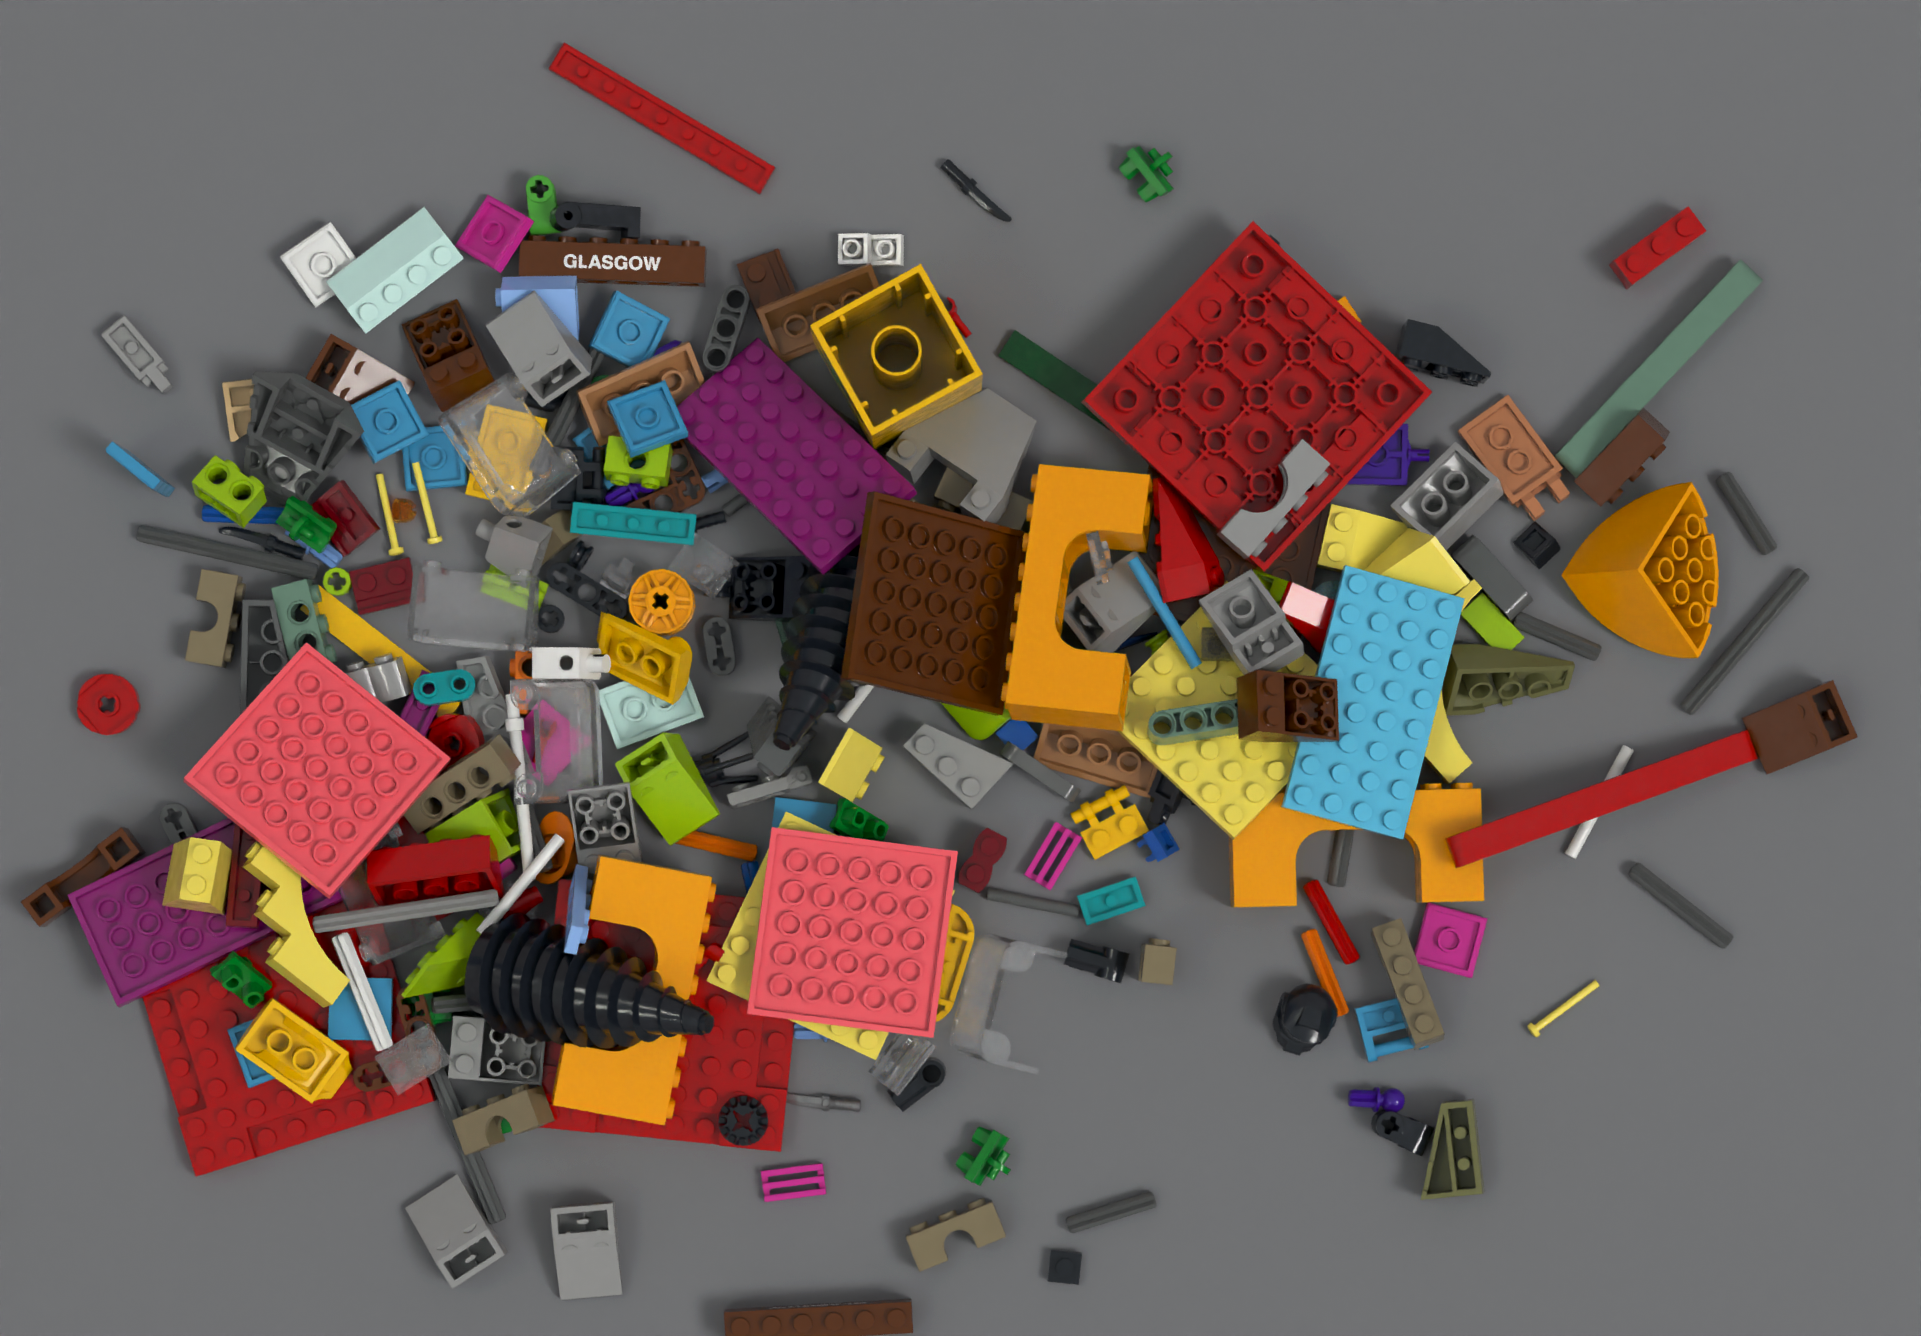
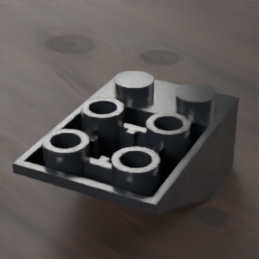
[1395,319,1491,387]
[729,556,811,622]

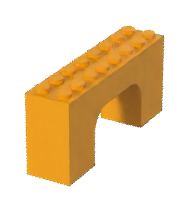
[1001,464,1154,731]
[1229,783,1484,907]
[551,854,716,1125]

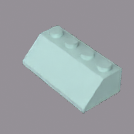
[326,207,464,334]

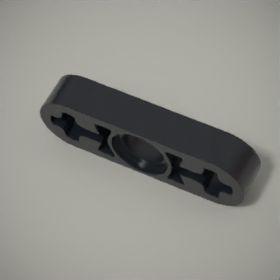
[547,562,628,619]

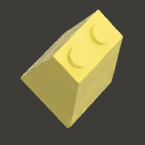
[1364,528,1470,595]
[162,837,232,915]

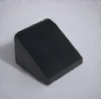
[1513,521,1560,569]

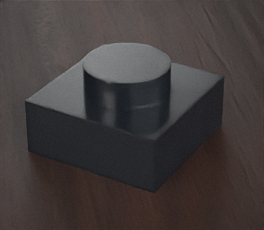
[1048,1250,1082,1285]

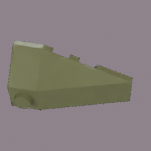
[1443,644,1575,715]

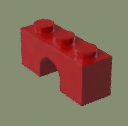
[1609,206,1706,289]

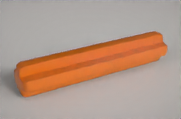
[675,831,758,861]
[1301,929,1349,1017]

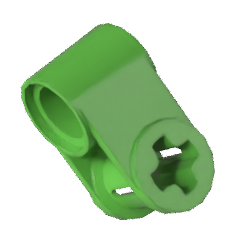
[526,175,561,236]

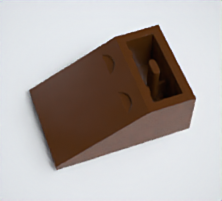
[402,299,498,412]
[306,334,415,405]
[1237,669,1339,742]
[1742,680,1858,775]

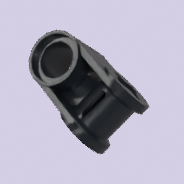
[1371,1109,1434,1156]

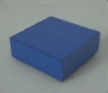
[995,720,1039,750]

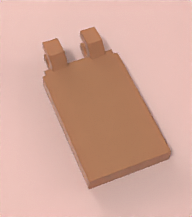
[1458,395,1570,521]

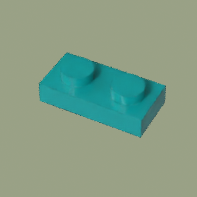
[1077,876,1146,925]

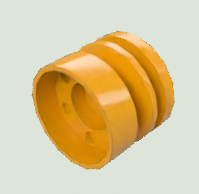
[628,569,696,637]

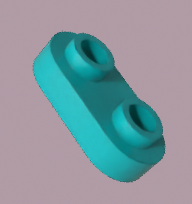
[413,669,476,706]

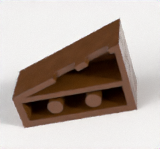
[1574,407,1670,507]

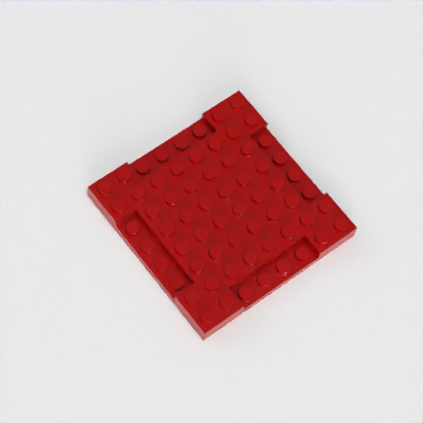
[1081,221,1432,573]
[141,864,436,1177]
[537,879,794,1152]

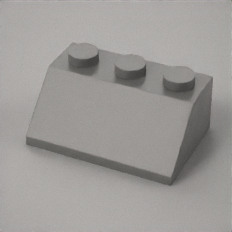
[1390,442,1504,550]

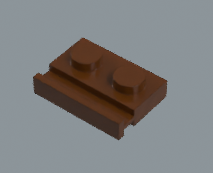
[737,248,796,323]

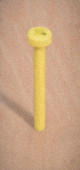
[412,462,443,544]
[375,474,404,556]
[1527,980,1600,1038]

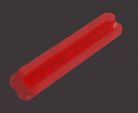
[1303,879,1360,965]

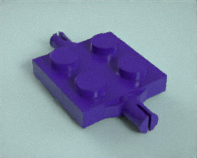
[1346,424,1430,486]

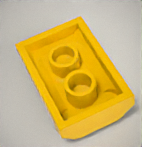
[596,611,692,705]
[235,998,353,1103]

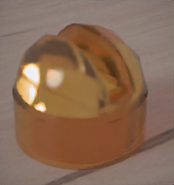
[392,498,417,523]

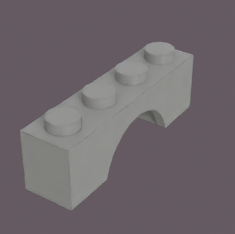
[1216,439,1330,559]

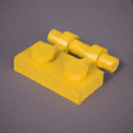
[1070,785,1149,860]

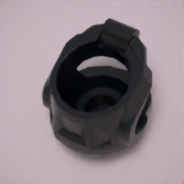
[1273,983,1338,1056]

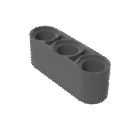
[702,285,751,374]
[1450,535,1533,621]

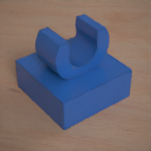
[1137,822,1180,862]

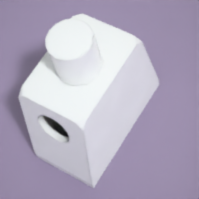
[532,647,611,680]

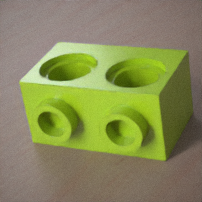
[192,455,267,528]

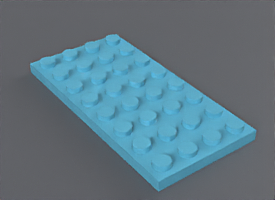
[1281,565,1465,840]

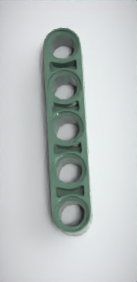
[1147,699,1238,745]

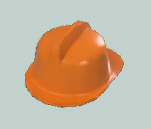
[536,811,578,885]

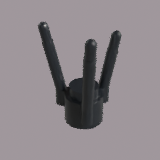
[695,731,758,788]

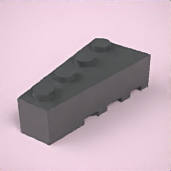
[240,600,288,715]
[747,696,817,776]

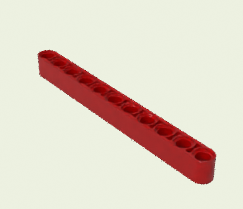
[1445,729,1758,868]

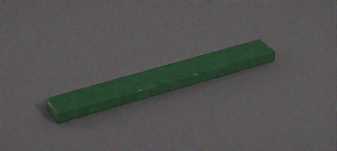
[998,330,1112,432]

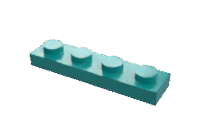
[570,502,697,545]

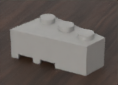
[903,723,1014,810]

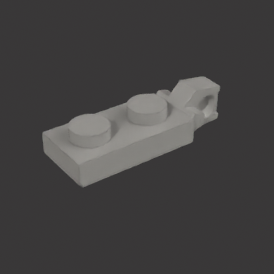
[100,315,174,395]
[727,765,813,810]

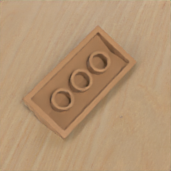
[756,263,880,362]
[576,341,705,446]
[1033,723,1158,798]

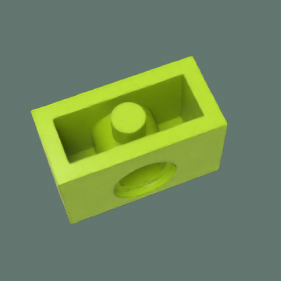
[603,435,673,489]

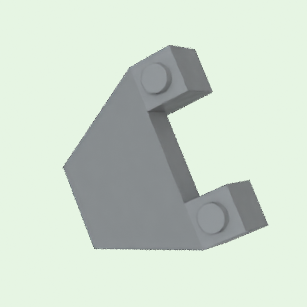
[886,388,1037,524]

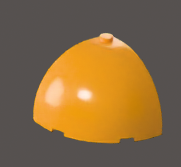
[1561,482,1719,658]

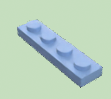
[564,864,592,955]

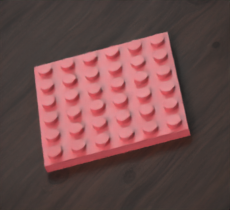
[183,642,451,899]
[747,827,958,1038]

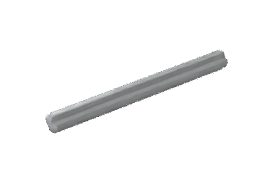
[313,889,499,933]

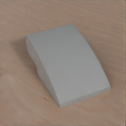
[1199,569,1304,675]

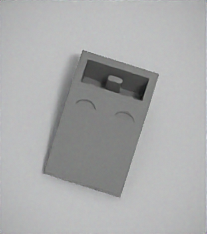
[486,290,592,407]
[1064,551,1162,653]
[567,782,643,879]
[448,1015,545,1086]
[405,1174,508,1289]
[550,1201,623,1300]

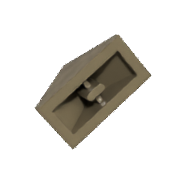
[541,510,583,566]

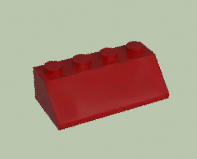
[367,835,504,907]

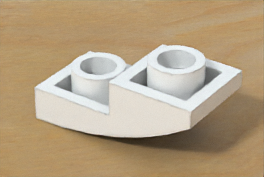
[838,233,904,266]

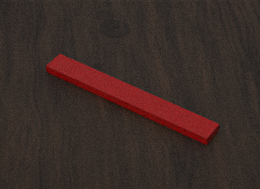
[548,42,776,195]

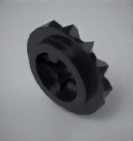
[718,1096,768,1146]

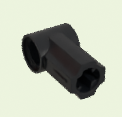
[1064,939,1130,983]
[887,1058,946,1112]

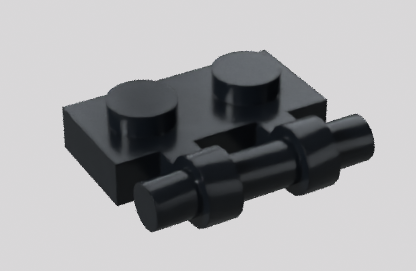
[550,446,607,510]

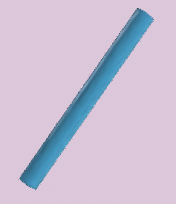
[1127,556,1202,669]

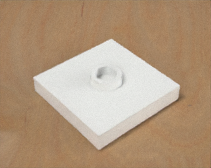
[280,221,356,308]

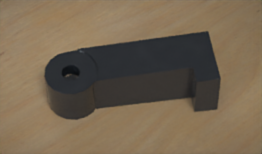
[549,202,641,239]

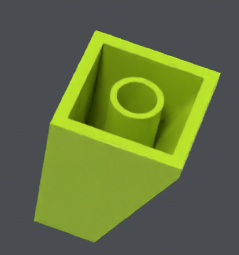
[425,788,521,864]

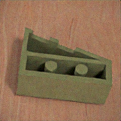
[1420,1098,1485,1200]

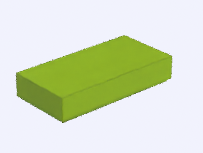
[1460,592,1525,650]

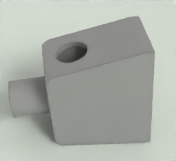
[476,513,553,587]

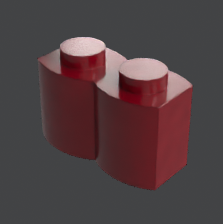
[958,828,1007,893]

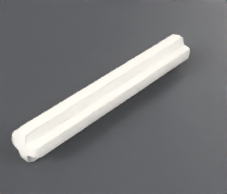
[332,932,393,1051]

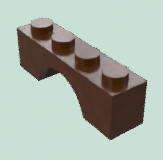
[21,827,146,927]

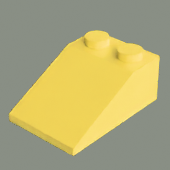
[1317,504,1408,573]
[818,728,885,803]

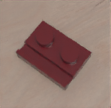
[311,480,380,557]
[349,557,420,616]

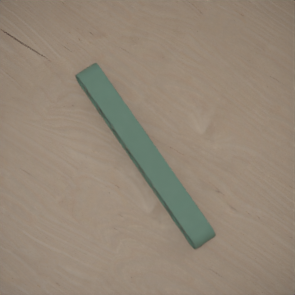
[1554,259,1763,478]

